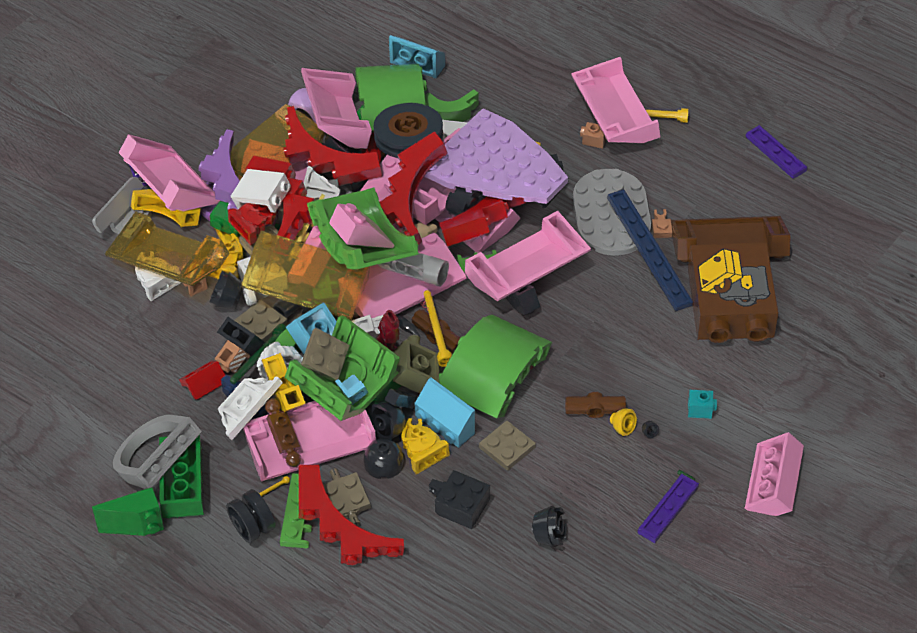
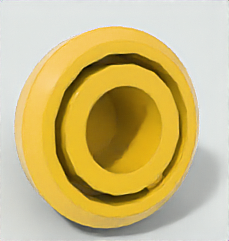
[610,408,637,436]

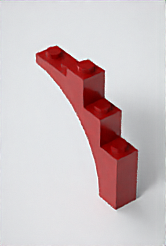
[283,106,382,186]
[379,131,448,245]
[245,155,315,251]
[439,196,526,247]
[299,465,404,565]

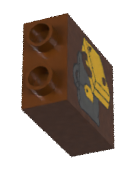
[688,243,778,343]

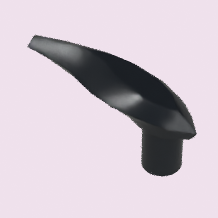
[396,315,420,337]

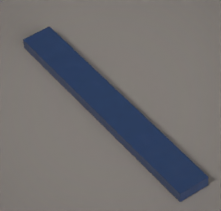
[607,189,693,311]

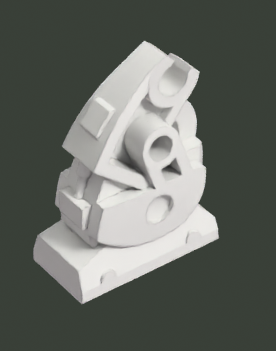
[135,253,182,301]

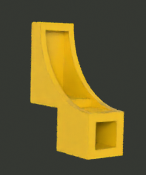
[131,189,200,227]

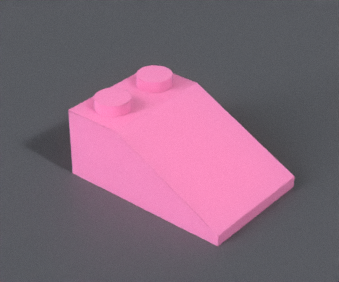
[329,203,394,248]

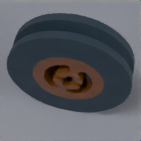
[374,103,443,158]

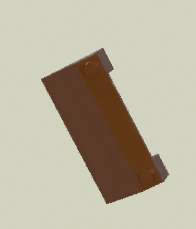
[671,216,790,262]

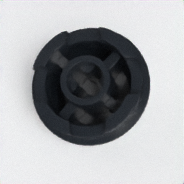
[209,271,242,308]
[532,506,567,547]

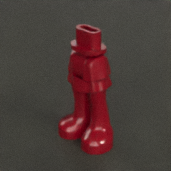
[376,310,400,352]

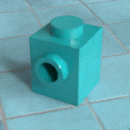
[688,390,717,419]

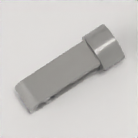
[377,253,449,287]

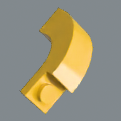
[261,353,305,412]

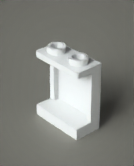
[231,169,291,213]

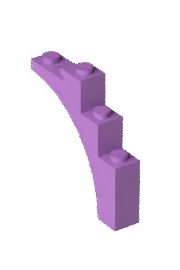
[199,129,278,227]

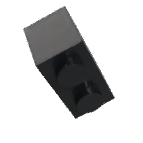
[217,317,265,357]

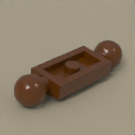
[265,398,302,467]

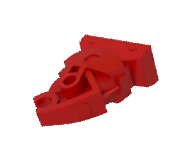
[228,203,277,245]

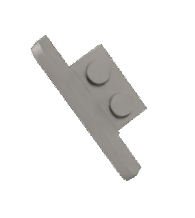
[92,177,152,239]

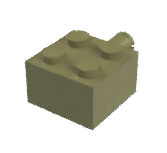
[393,335,439,393]

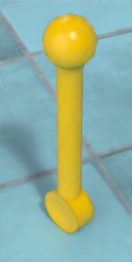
[259,476,290,496]

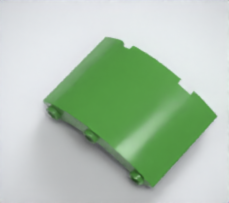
[355,64,426,131]
[307,187,419,269]
[439,315,552,418]

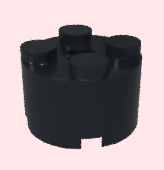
[445,186,486,217]

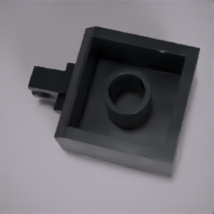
[429,470,490,529]

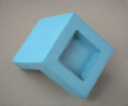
[335,375,368,405]

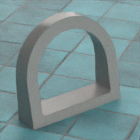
[113,415,202,489]

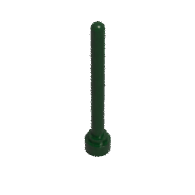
[230,324,287,384]

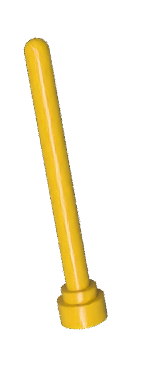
[646,108,688,123]
[423,290,452,367]

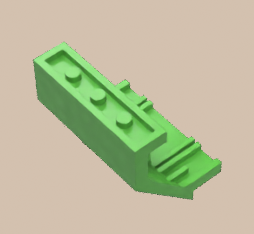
[285,315,400,421]

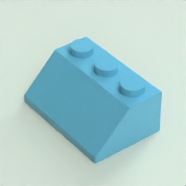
[389,35,445,78]
[286,302,337,354]
[415,378,475,448]

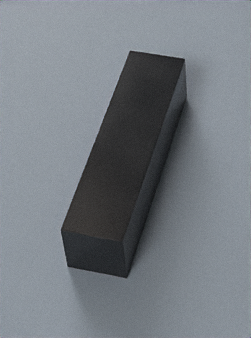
[384,389,418,409]

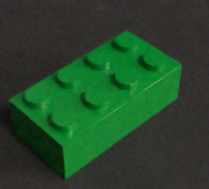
[159,434,204,518]

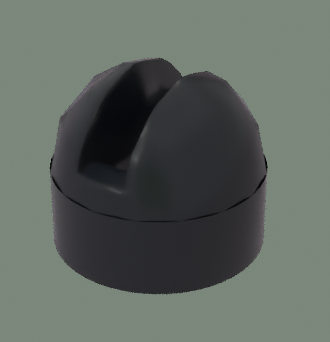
[642,421,659,438]

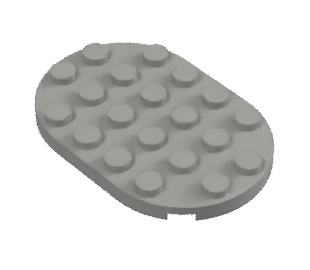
[573,168,651,256]

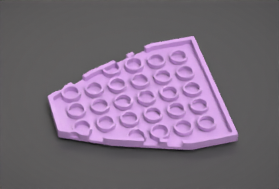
[424,109,568,204]

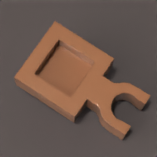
[652,209,672,238]

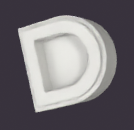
[241,285,257,306]

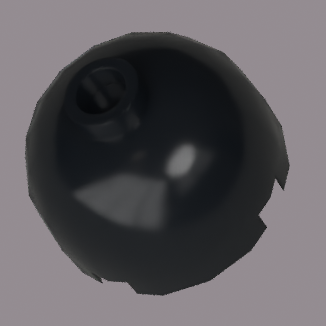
[367,401,405,440]
[364,438,404,479]

